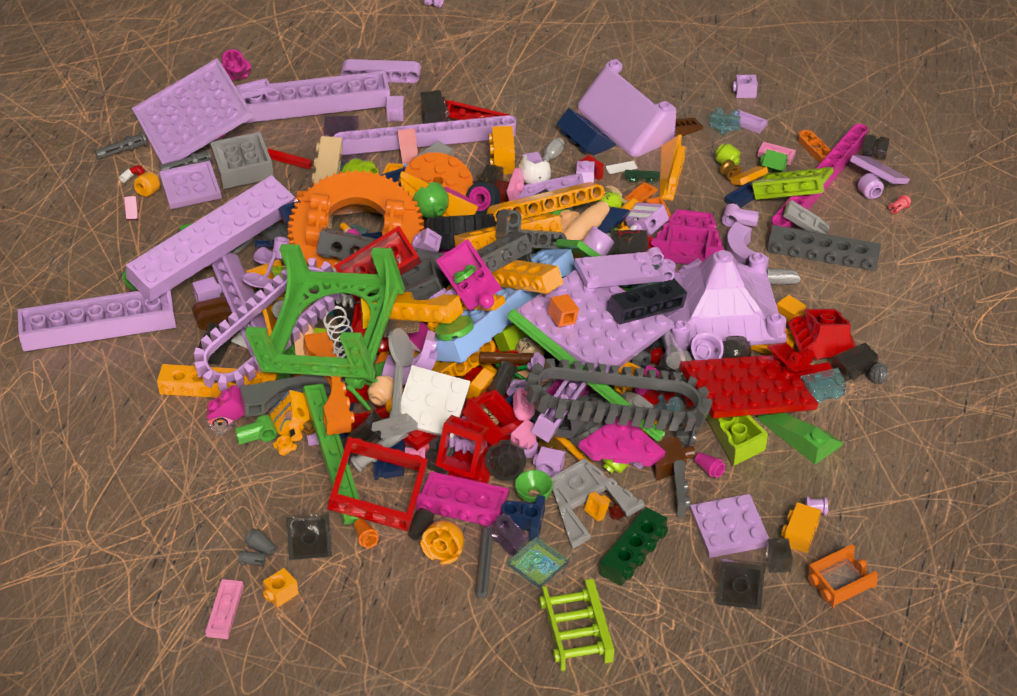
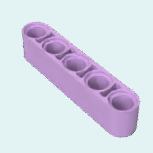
[341,59,421,83]

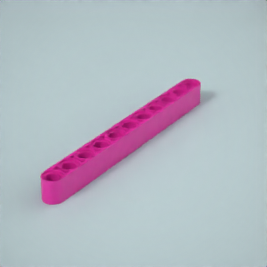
[770,124,868,234]

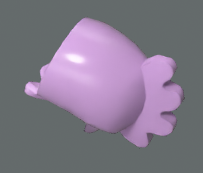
[582,226,615,256]

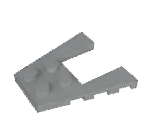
[551,458,645,549]

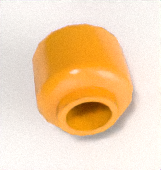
[134,172,160,197]

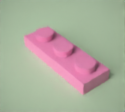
[206,579,244,639]

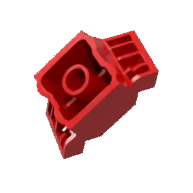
[788,309,859,360]

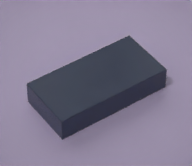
[724,182,755,208]

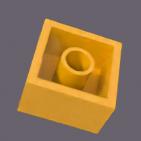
[489,126,515,175]

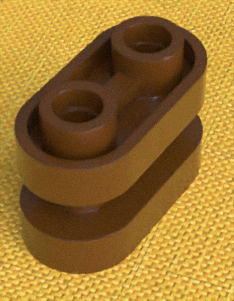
[192,297,232,330]

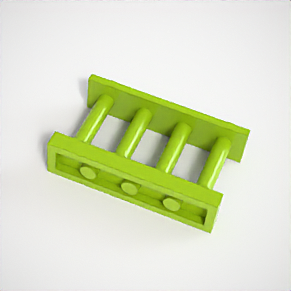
[539,578,614,671]

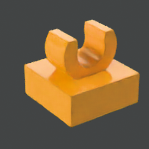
[584,492,611,522]

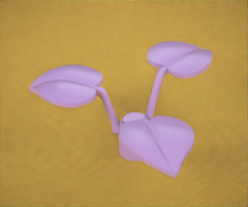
[241,237,289,288]

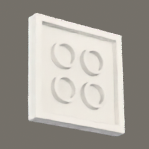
[401,365,470,440]

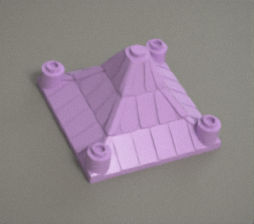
[657,250,787,350]

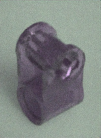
[488,514,530,556]

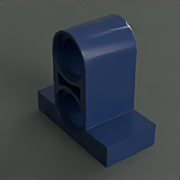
[501,495,545,542]

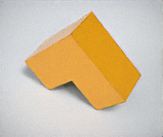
[466,368,494,399]

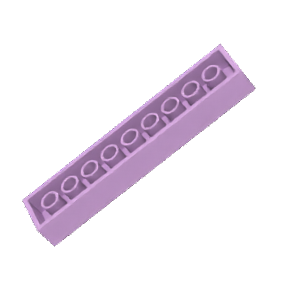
[243,71,390,123]
[126,175,295,302]

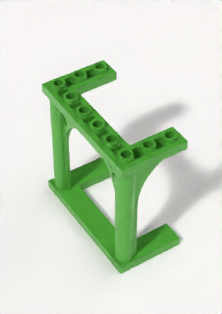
[245,244,405,379]

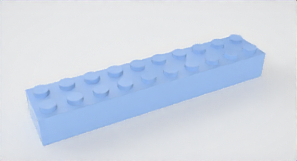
[434,249,576,363]

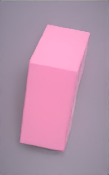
[124,196,139,220]
[511,420,536,449]

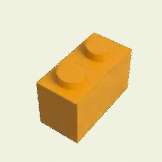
[781,502,821,553]

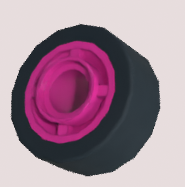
[466,182,501,215]

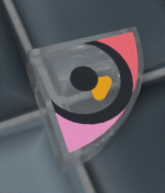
[206,417,235,436]

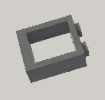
[401,256,444,300]

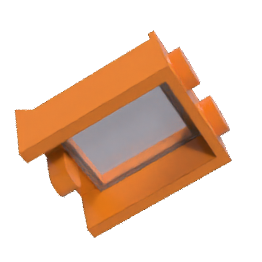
[808,544,878,608]

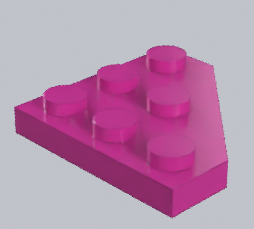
[578,416,666,466]

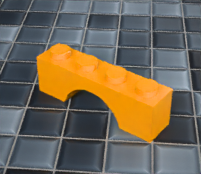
[389,292,464,324]

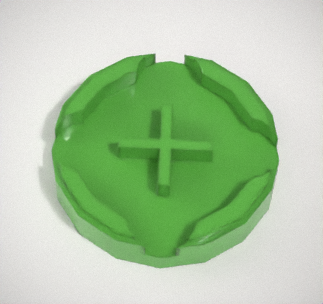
[434,316,474,341]

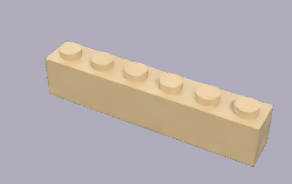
[312,136,343,229]

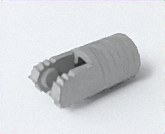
[767,268,801,285]

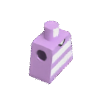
[626,202,669,238]

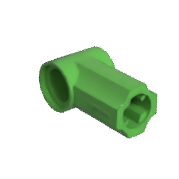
[234,415,277,444]

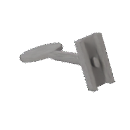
[372,328,418,439]

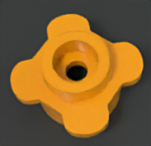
[273,435,297,456]

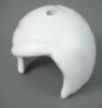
[518,155,551,185]

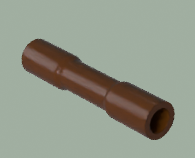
[480,352,534,365]

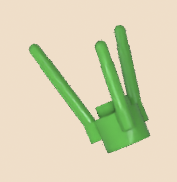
[345,377,378,411]

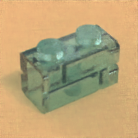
[800,368,846,403]

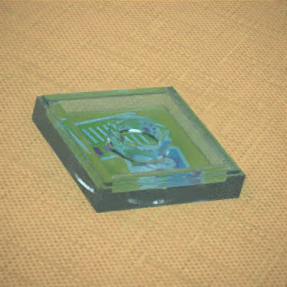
[508,537,568,589]

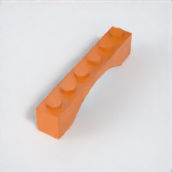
[303,332,354,435]

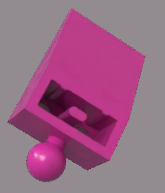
[436,239,502,311]

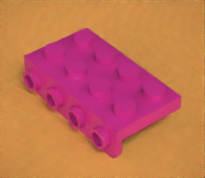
[416,471,509,528]

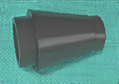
[244,529,277,557]

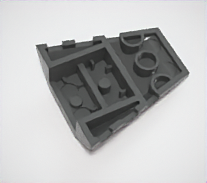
[532,392,626,439]

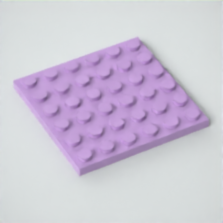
[132,58,254,164]
[517,269,674,373]

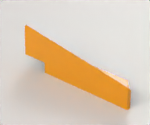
[659,135,686,201]
[398,171,478,217]

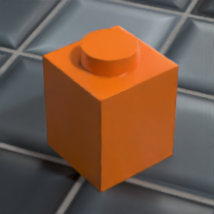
[547,294,579,327]

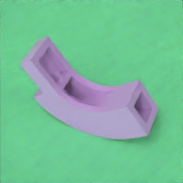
[726,222,769,268]
[381,330,438,384]

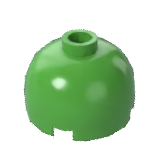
[414,182,449,218]

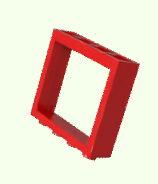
[327,437,428,532]

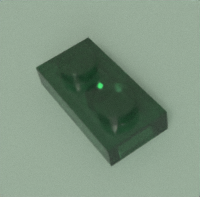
[625,170,660,183]

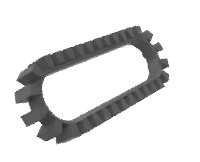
[525,358,712,432]

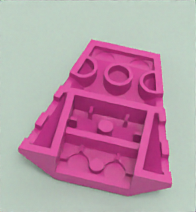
[651,209,724,264]

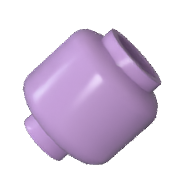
[857,173,884,199]

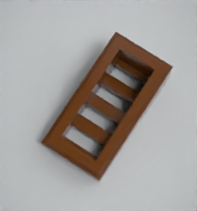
[674,118,703,137]

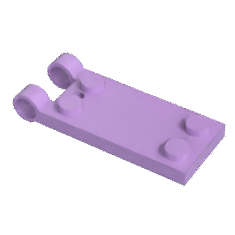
[574,247,674,288]

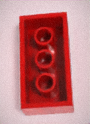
[334,226,421,302]

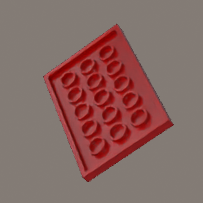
[679,355,819,418]

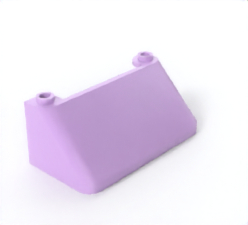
[578,59,676,157]

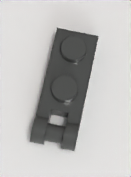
[673,460,690,518]

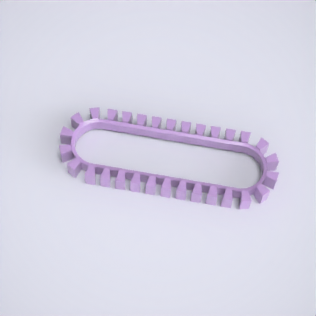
[194,258,341,391]

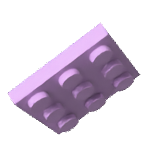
[159,161,222,209]
[690,494,770,558]

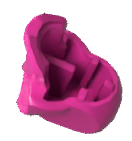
[221,49,251,81]

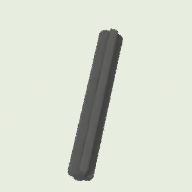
[476,527,493,599]

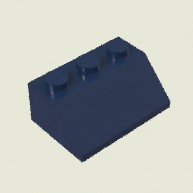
[557,108,616,155]

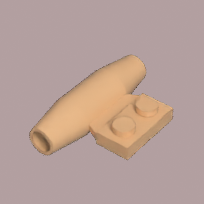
[559,201,610,241]

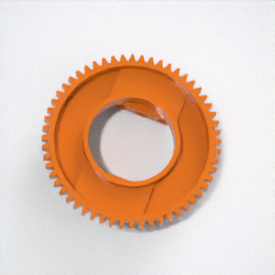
[287,170,424,269]

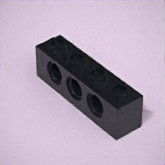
[607,279,687,325]

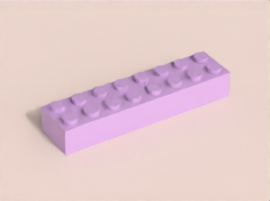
[18,290,176,351]

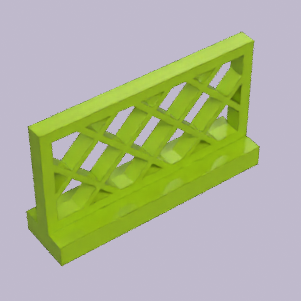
[752,167,834,200]

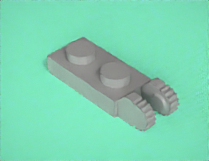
[783,200,830,234]

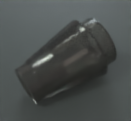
[407,508,434,540]

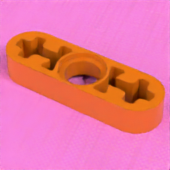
[798,130,832,163]

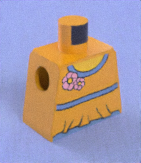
[270,390,310,442]

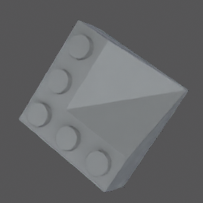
[210,132,274,189]

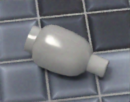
[542,138,564,162]

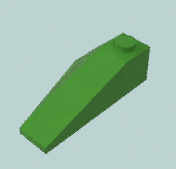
[757,413,843,464]

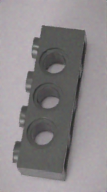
[477,231,532,273]

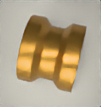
[719,159,742,181]

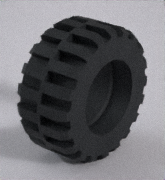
[425,214,495,249]

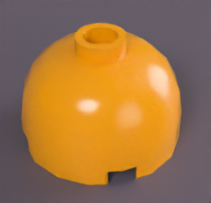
[421,520,465,564]

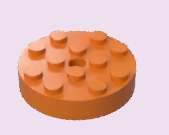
[404,152,473,196]

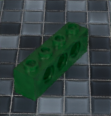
[600,507,668,586]

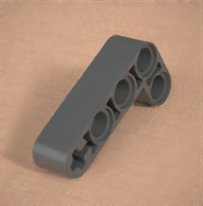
[496,209,567,249]

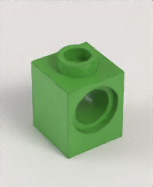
[760,149,789,173]

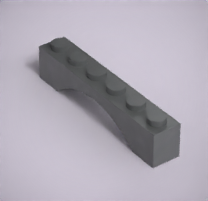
[240,375,348,417]

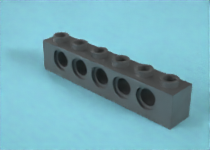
[768,225,881,271]

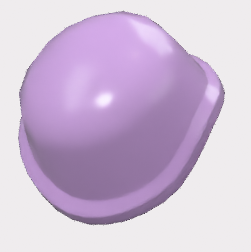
[690,333,724,360]

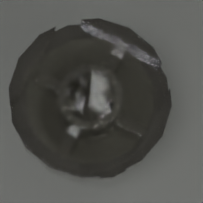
[714,336,752,359]
[485,440,527,481]

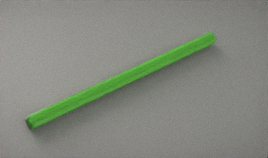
[507,309,665,441]

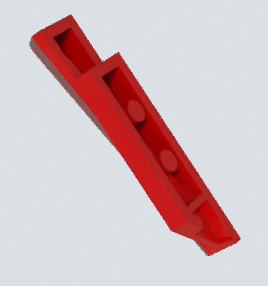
[431,98,511,120]

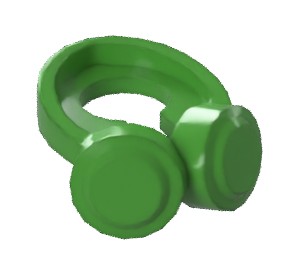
[453,265,477,284]

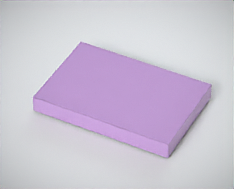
[850,155,910,184]

